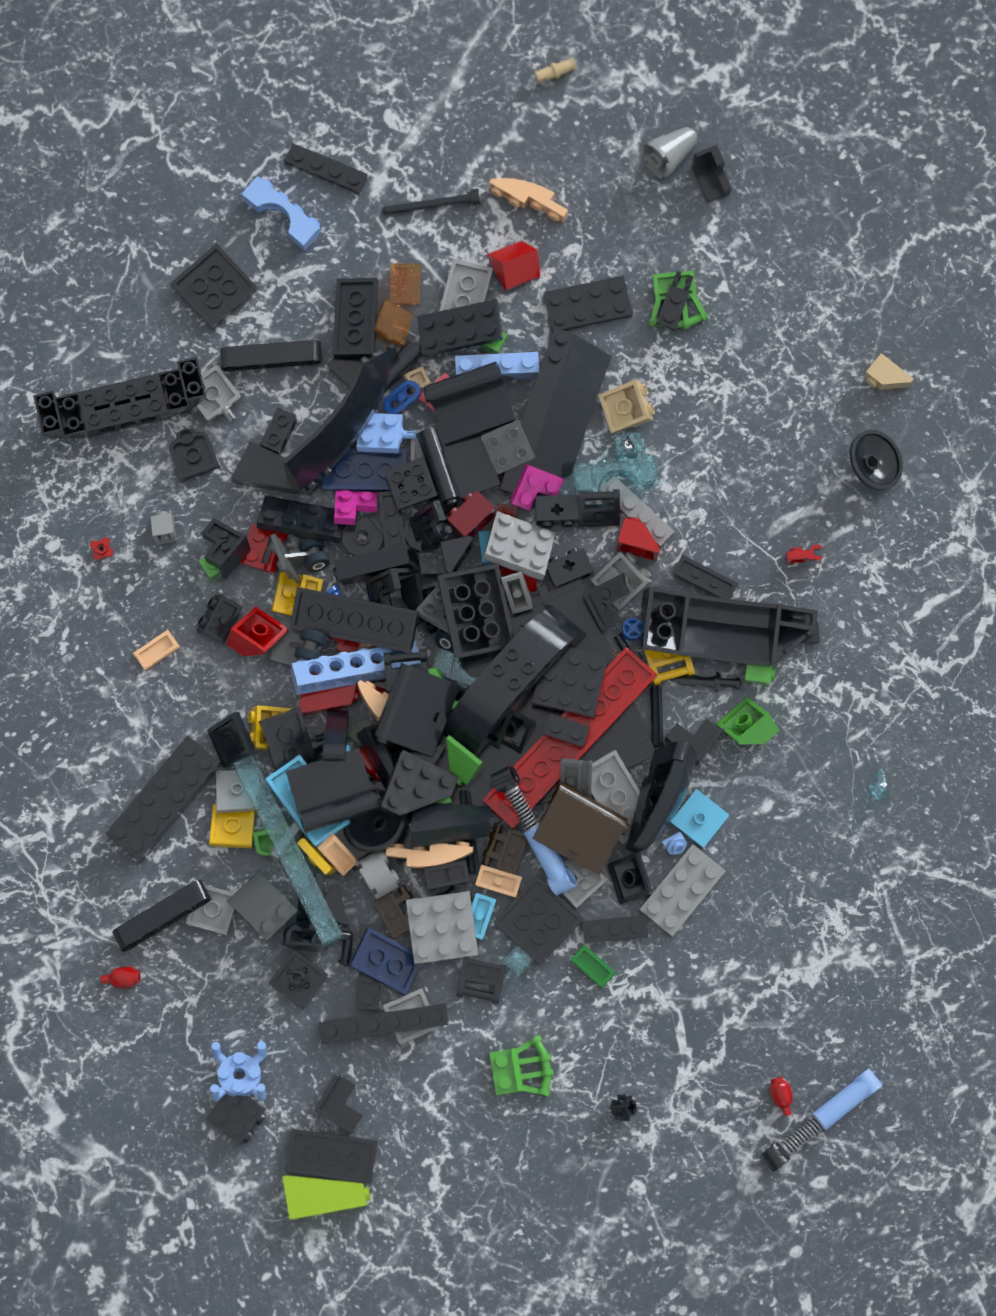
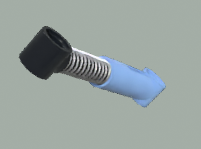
[491,765,577,896]
[760,1068,882,1172]

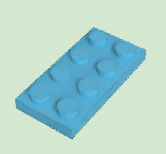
[265,755,350,848]

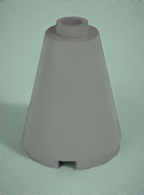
[641,127,698,178]

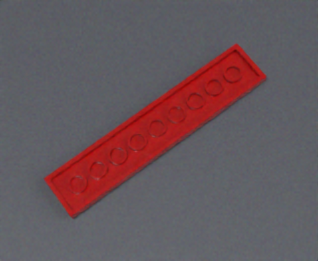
[482,647,658,830]

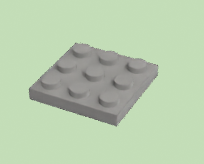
[483,511,556,580]
[406,891,478,964]

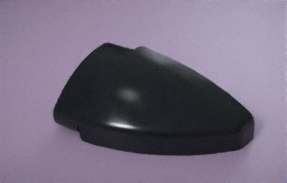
[626,741,697,853]

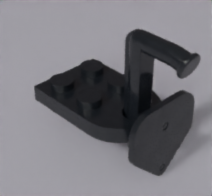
[282,873,353,967]

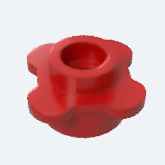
[90,537,113,561]

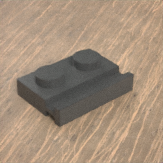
[560,758,593,798]

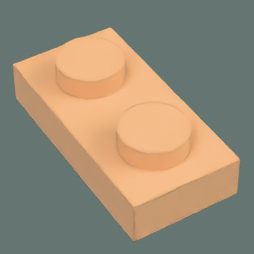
[475,865,522,898]

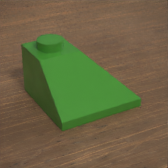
[716,697,780,744]
[446,735,483,787]

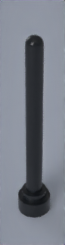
[382,188,481,215]

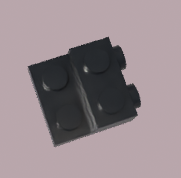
[206,1093,267,1145]

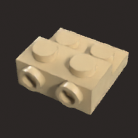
[598,379,655,434]

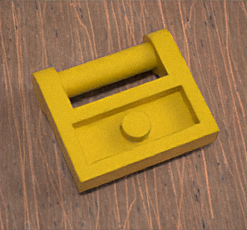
[644,650,695,685]

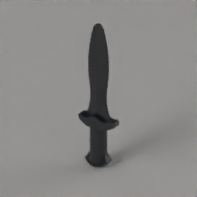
[670,672,742,692]

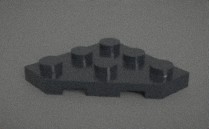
[379,750,458,817]

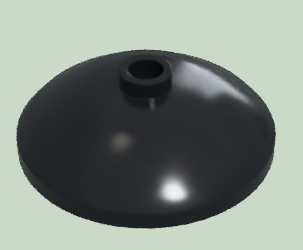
[849,430,903,491]
[345,790,406,852]

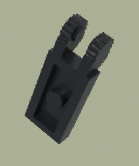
[656,271,693,331]

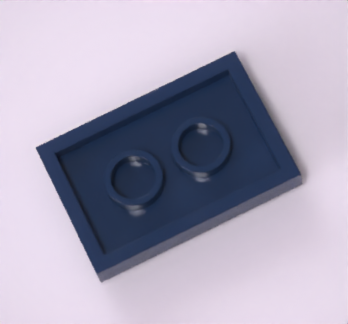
[349,927,421,996]

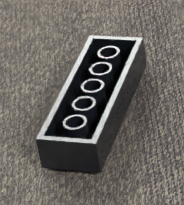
[105,735,222,864]

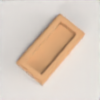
[133,630,180,671]
[317,833,358,876]

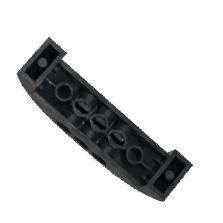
[443,607,586,756]

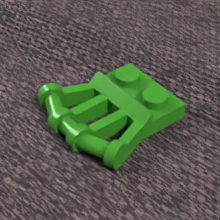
[649,270,708,331]
[489,1035,554,1097]

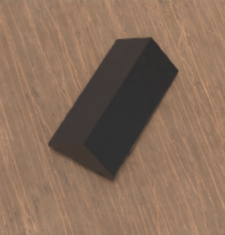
[448,686,537,753]
[356,724,407,789]

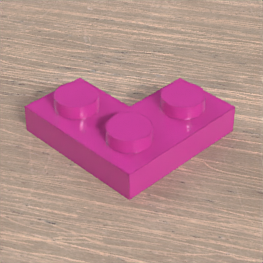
[509,464,564,511]
[334,490,377,525]

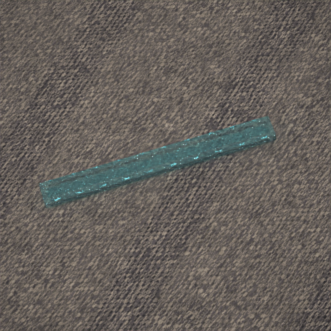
[233,755,343,947]

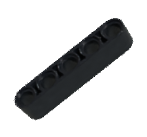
[220,340,322,372]
[323,710,349,761]
[112,880,211,952]

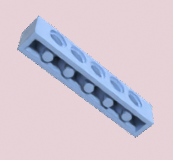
[291,641,421,695]

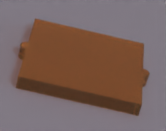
[374,299,413,346]

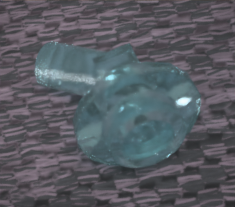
[869,769,888,799]

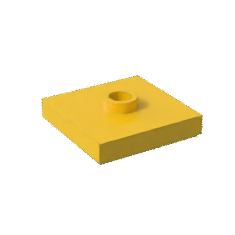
[209,804,256,849]
[297,838,337,875]

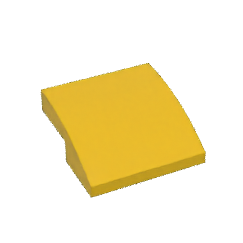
[271,571,323,616]

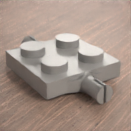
[196,364,242,423]

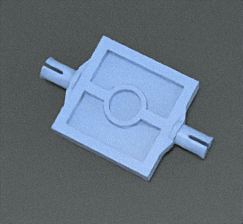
[356,413,416,453]

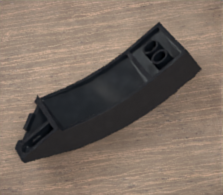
[500,328,612,494]
[283,344,396,494]
[641,587,818,666]

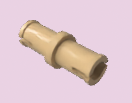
[534,57,576,84]

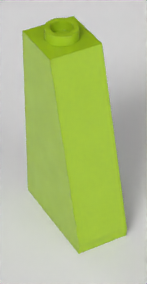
[282,1176,371,1220]

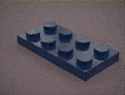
[322,449,407,492]

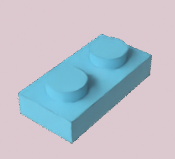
[472,893,496,941]

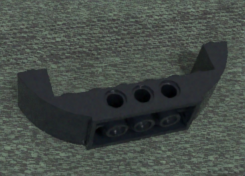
[33,357,207,439]

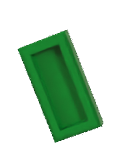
[570,944,616,989]

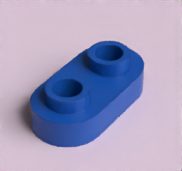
[384,380,422,414]

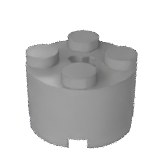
[355,851,400,900]

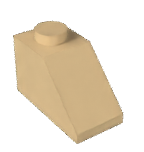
[864,353,914,390]

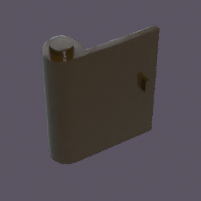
[532,782,630,875]

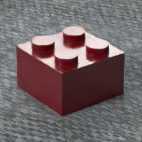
[447,490,495,538]

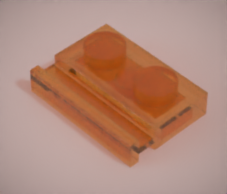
[390,263,421,306]

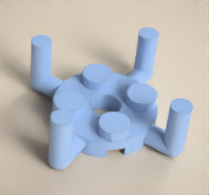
[210,1041,267,1101]

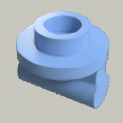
[661,832,687,855]

